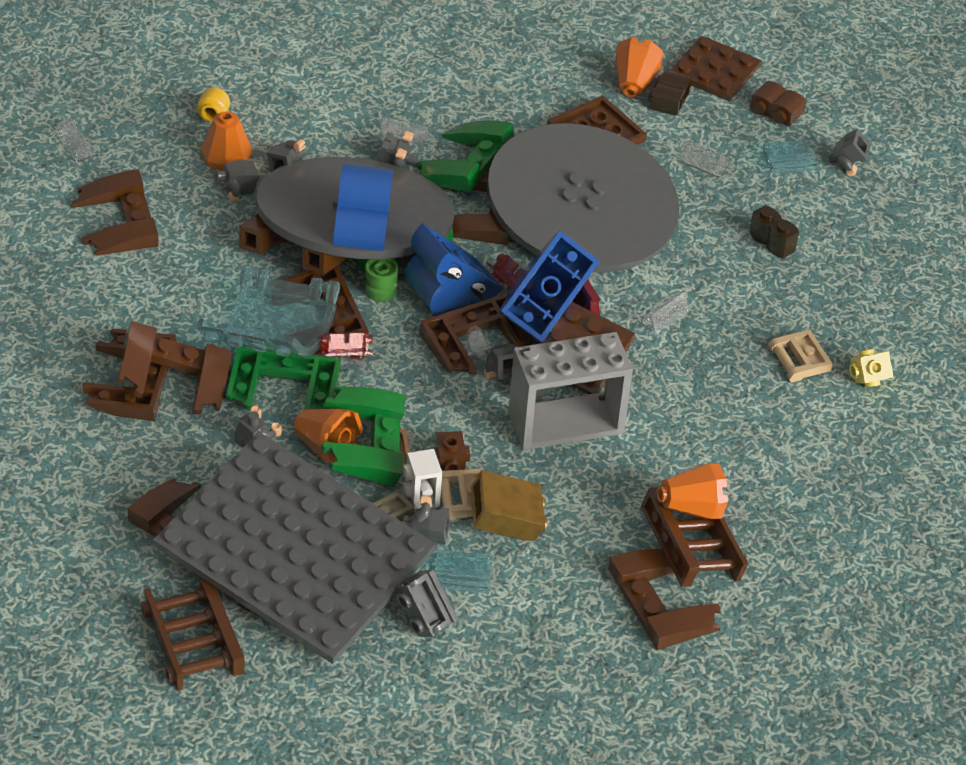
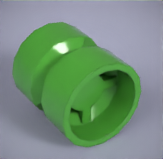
[365,258,398,302]

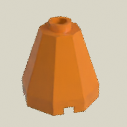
[615,37,663,97]
[201,111,253,171]
[294,409,363,464]
[657,463,728,519]

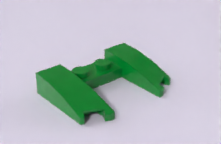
[417,120,514,192]
[226,346,341,411]
[321,386,405,487]

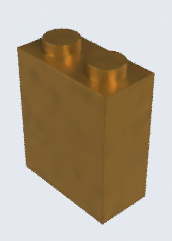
[470,470,547,541]

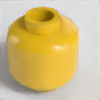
[197,87,230,122]

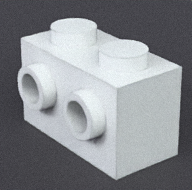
[402,449,442,511]

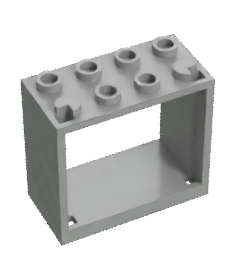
[508,332,633,450]

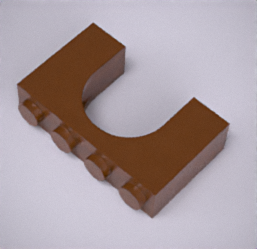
[239,214,348,275]

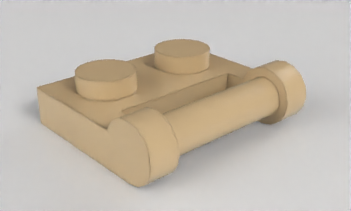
[768,330,832,383]
[441,468,484,520]

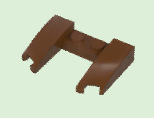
[72,169,159,256]
[452,170,510,245]
[272,266,370,354]
[419,293,539,375]
[117,321,232,414]
[82,328,177,422]
[127,479,201,537]
[608,548,721,650]

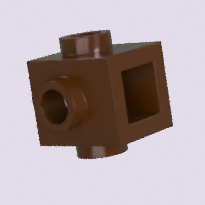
[431,431,470,471]

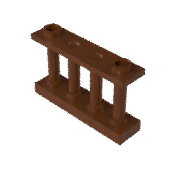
[641,487,748,587]
[141,576,245,691]

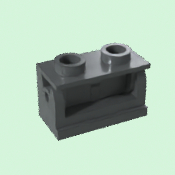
[395,570,458,637]

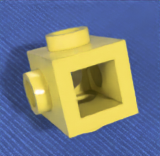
[849,349,893,387]

